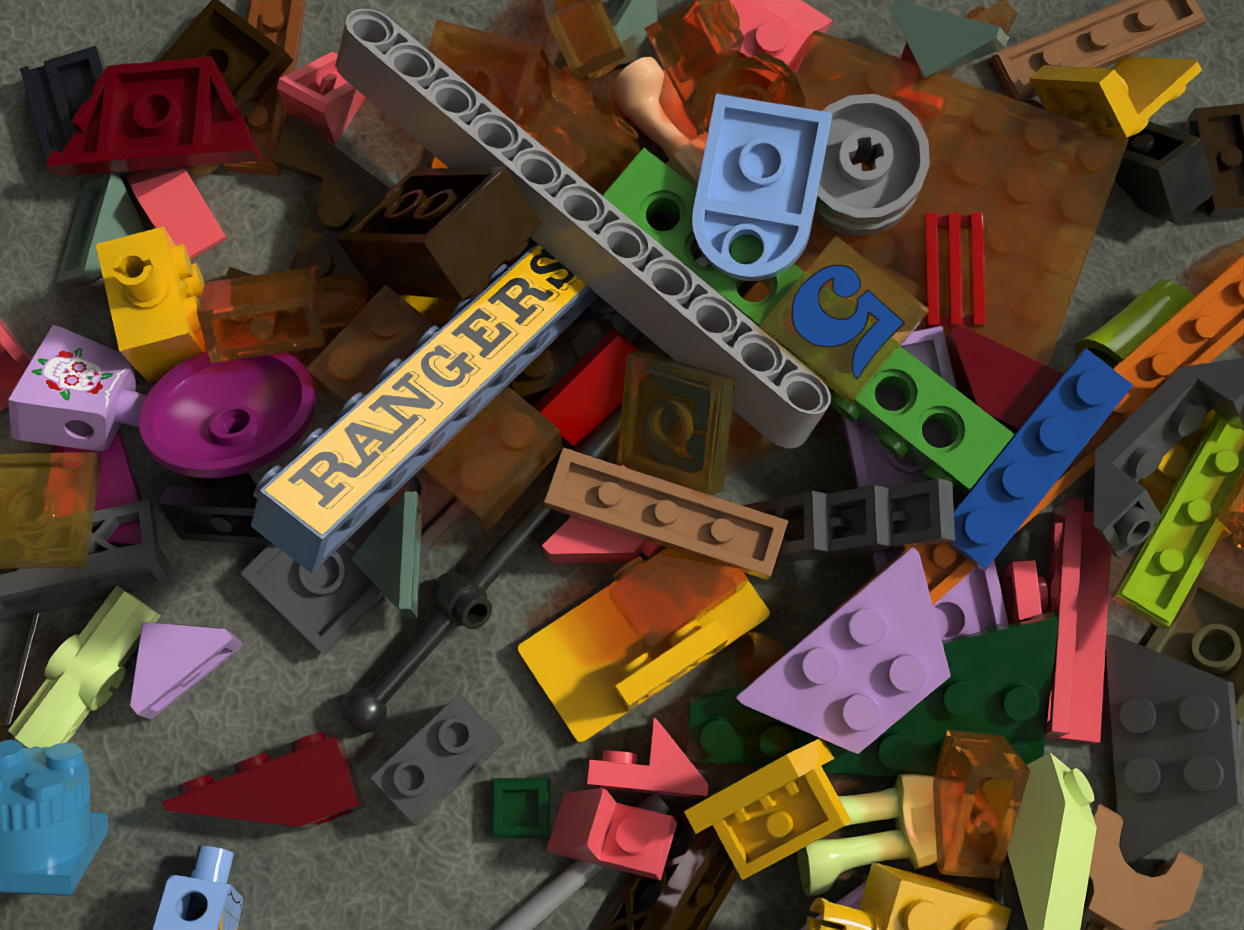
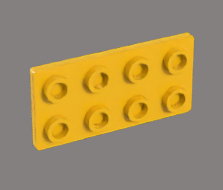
[518,547,770,743]

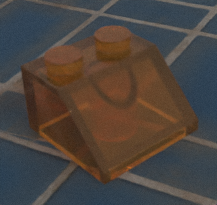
[428,20,551,132]

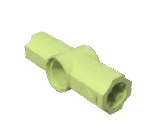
[8,586,161,748]

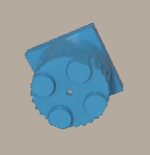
[0,740,108,896]

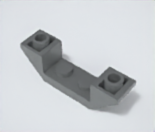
[1094,358,1244,559]

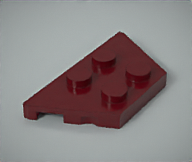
[47,57,260,177]

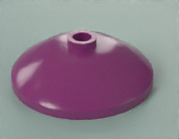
[139,344,316,478]

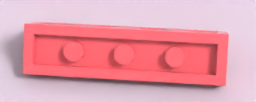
[1045,498,1111,744]

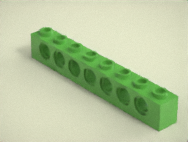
[603,148,1014,498]

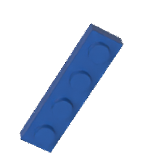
[946,348,1133,571]

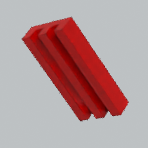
[923,212,986,328]

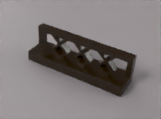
[596,804,739,930]

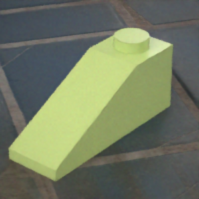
[989,753,1097,930]

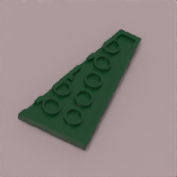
[686,611,1059,784]

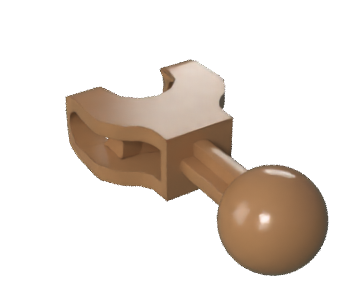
[1080,804,1203,930]

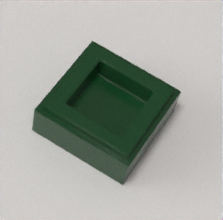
[491,778,551,839]

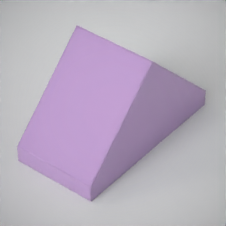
[130,622,244,720]

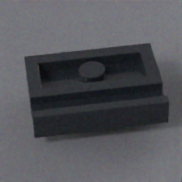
[20,46,105,164]

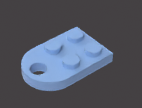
[692,94,832,281]

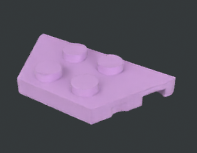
[736,546,951,754]

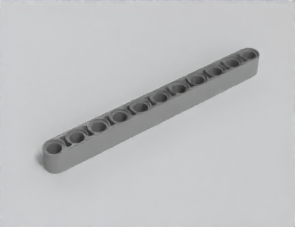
[336,9,831,448]

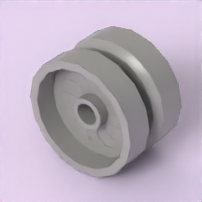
[813,94,930,237]

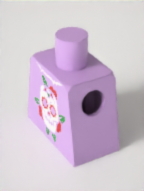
[8,325,147,452]

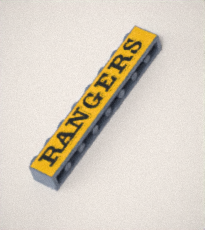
[251,238,599,574]

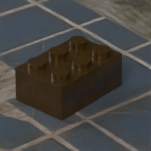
[336,167,542,300]

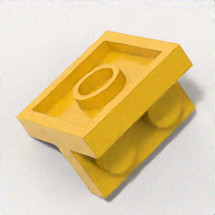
[684,738,851,880]

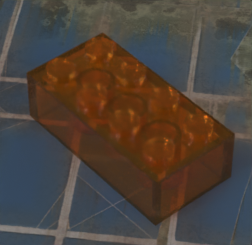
[306,284,563,532]

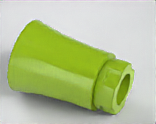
[1074,278,1194,368]

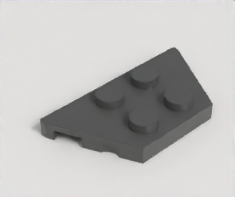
[1106,634,1244,863]

